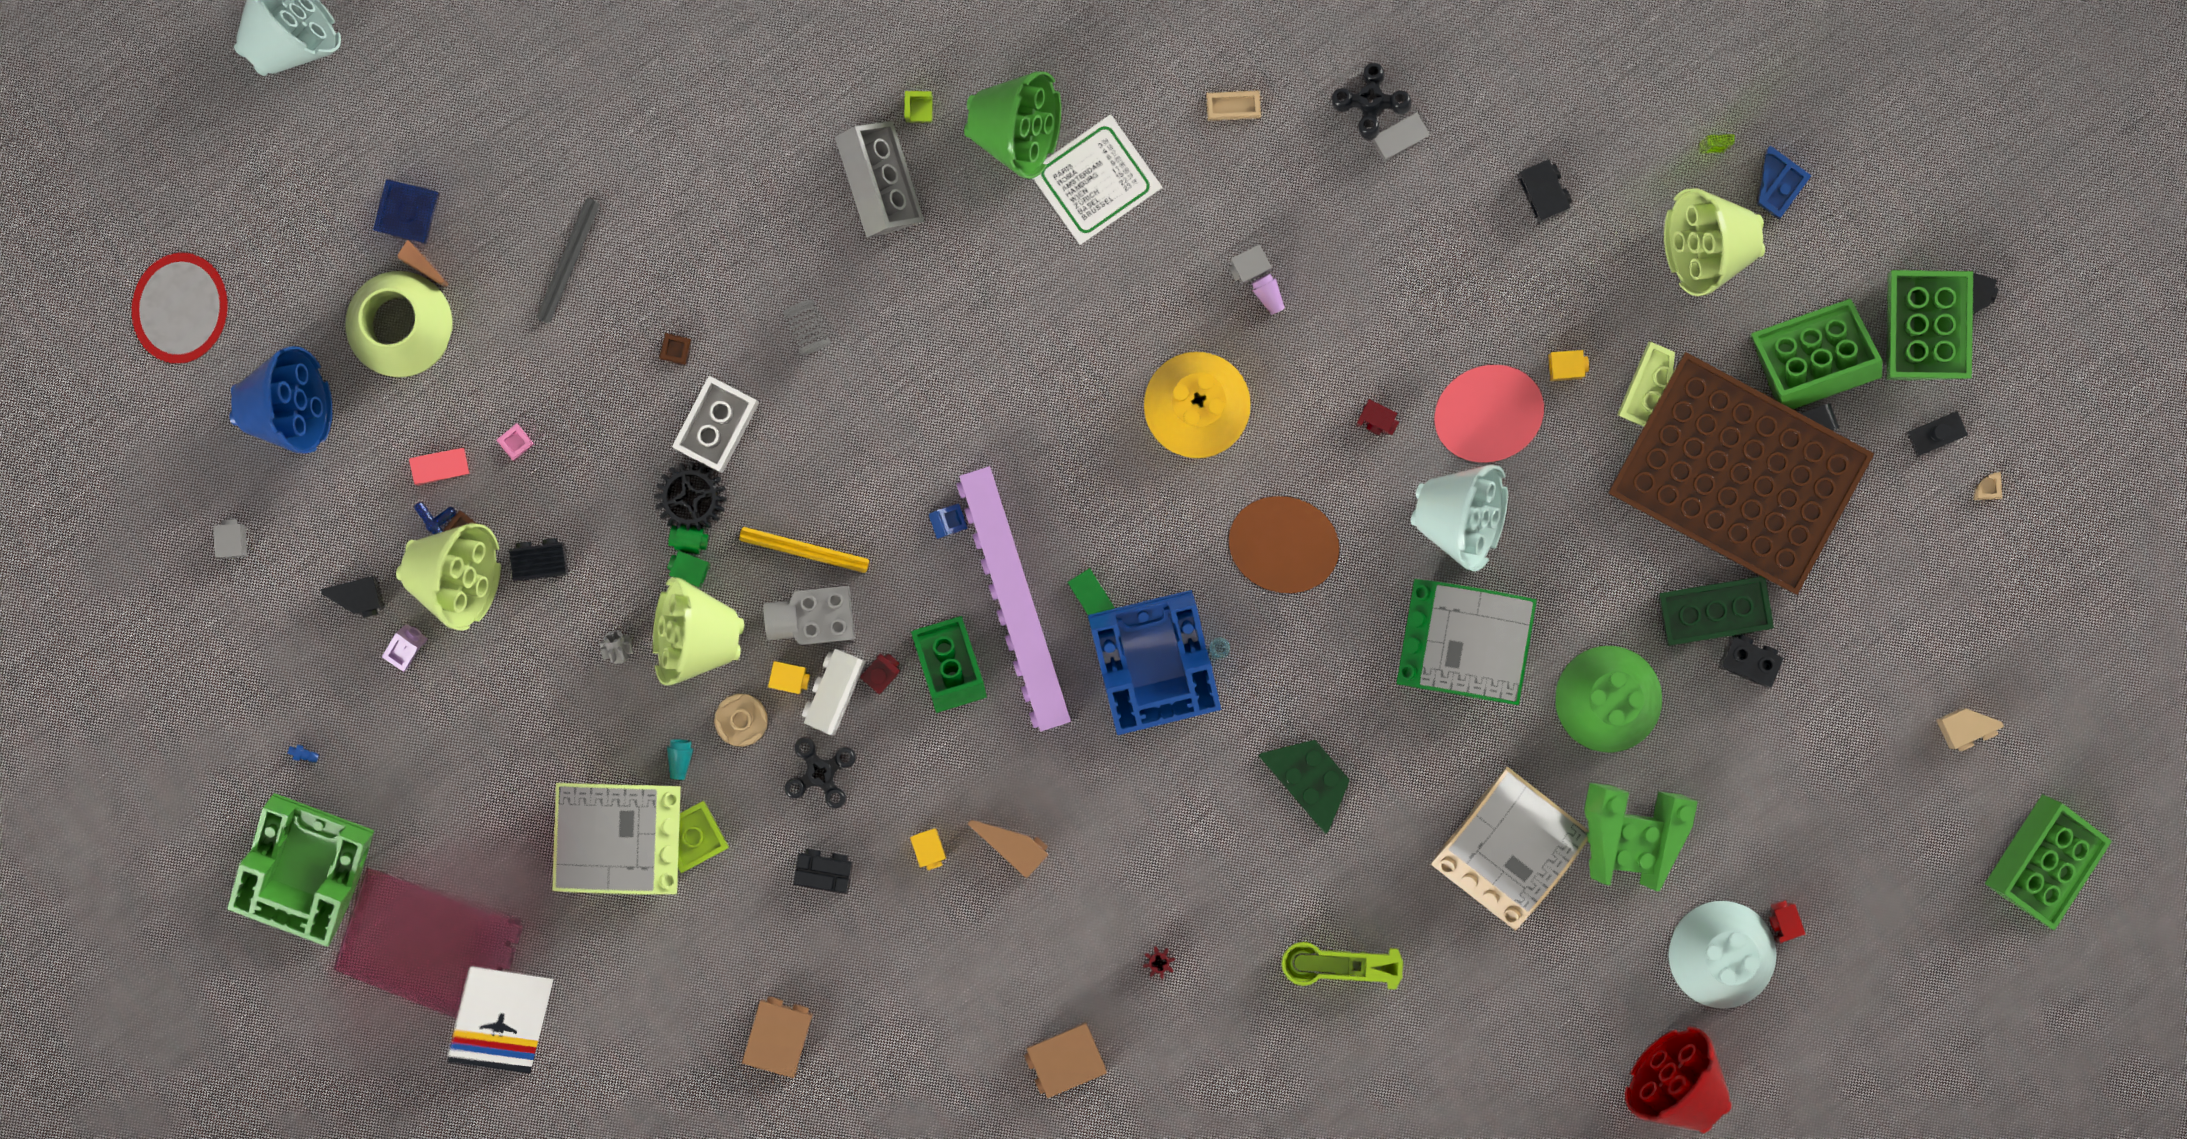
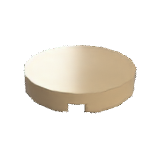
[714,694,768,747]

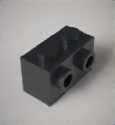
[1718,634,1784,688]

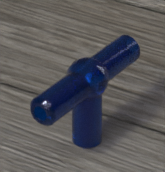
[414,501,456,535]

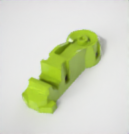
[1281,942,1404,990]

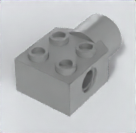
[763,586,855,646]

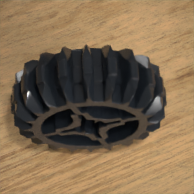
[654,462,727,531]

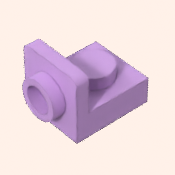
[382,624,427,672]

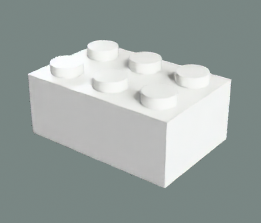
[672,376,759,474]

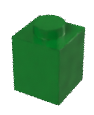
[667,551,711,588]

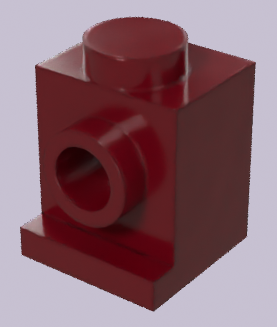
[1356,399,1399,436]

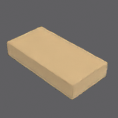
[1206,90,1261,121]

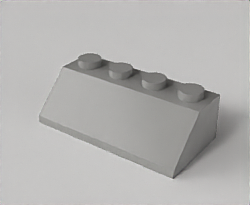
[835,121,925,238]

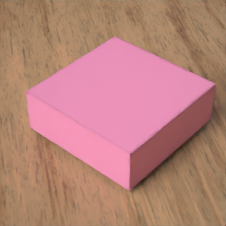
[496,423,535,461]

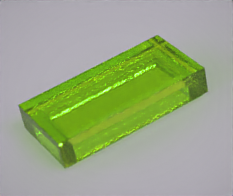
[1699,134,1735,153]

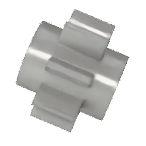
[599,631,633,664]

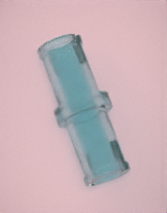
[1209,637,1230,659]

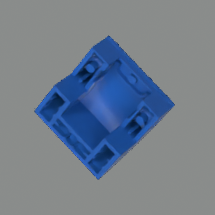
[1088,590,1222,735]

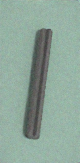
[536,198,600,323]

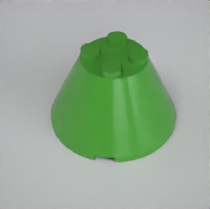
[964,71,1061,179]
[1555,646,1662,753]

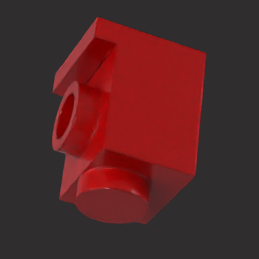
[1769,900,1806,943]

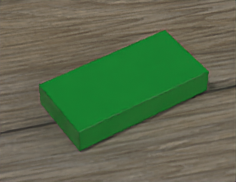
[1067,568,1115,615]

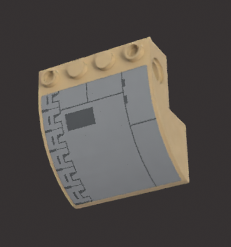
[1431,767,1589,931]

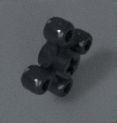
[1332,63,1412,140]
[784,737,856,809]

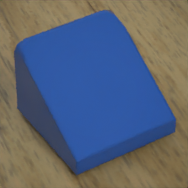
[929,504,968,539]

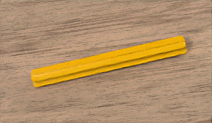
[739,527,869,573]

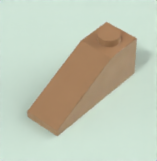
[968,820,1049,879]

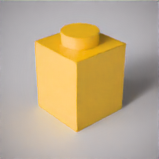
[1548,350,1589,381]
[768,661,810,694]
[910,828,946,870]

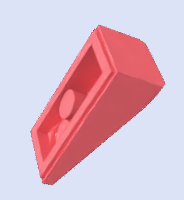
[409,448,470,486]

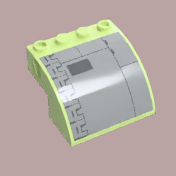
[552,783,681,894]

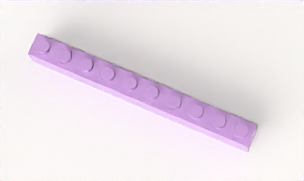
[956,466,1071,732]

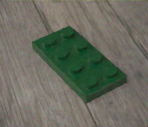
[1658,576,1774,646]

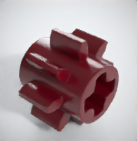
[1143,946,1176,979]

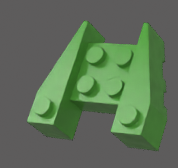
[1585,783,1698,892]

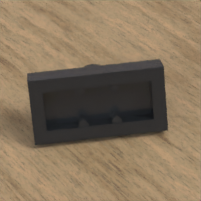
[1907,411,1968,457]

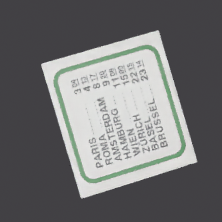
[1033,114,1163,245]

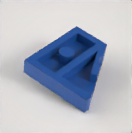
[1757,146,1812,220]

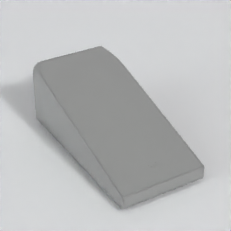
[1371,113,1430,162]

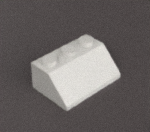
[802,649,866,735]

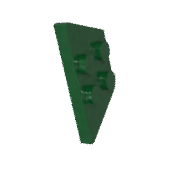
[1258,740,1350,834]

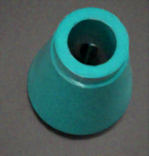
[667,739,693,780]

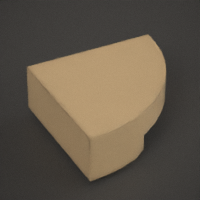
[1974,472,2002,500]

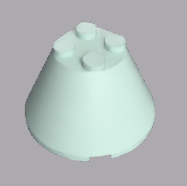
[234,0,341,76]
[1411,465,1508,571]
[1668,901,1776,1008]

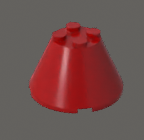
[1625,1027,1732,1133]

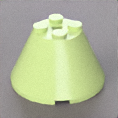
[1664,188,1765,296]
[396,523,501,630]
[653,578,744,685]

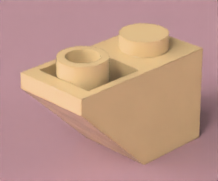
[1936,709,2004,752]

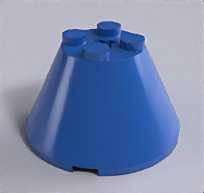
[229,346,332,454]

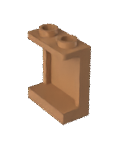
[742,996,813,1078]
[1024,1022,1107,1098]

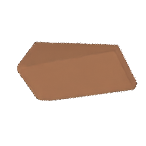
[397,240,448,287]

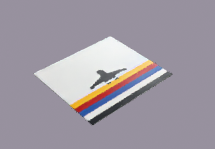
[446,967,554,1073]

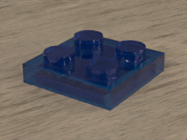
[373,179,439,244]

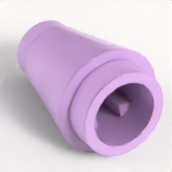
[1251,273,1285,315]

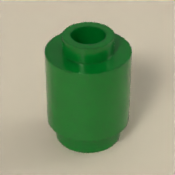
[668,524,709,555]

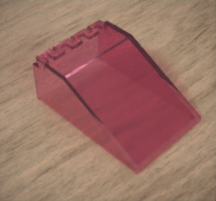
[333,867,524,1019]

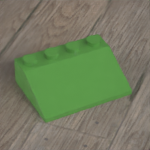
[1886,270,1973,380]
[1751,298,1883,409]
[1985,794,2112,931]

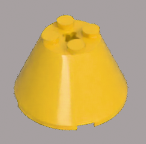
[1144,352,1250,458]

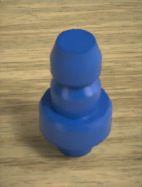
[287,744,319,763]

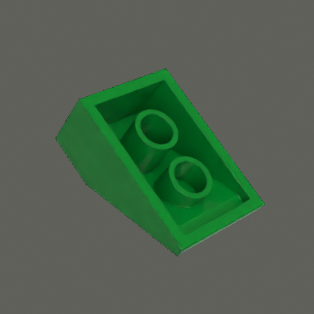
[911,616,987,713]

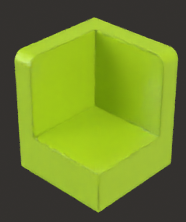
[904,91,933,123]

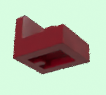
[860,653,901,695]

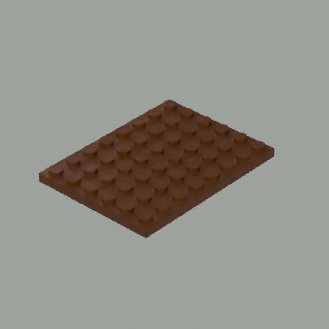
[1608,352,1874,595]

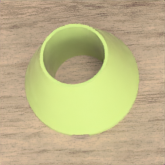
[345,271,453,377]

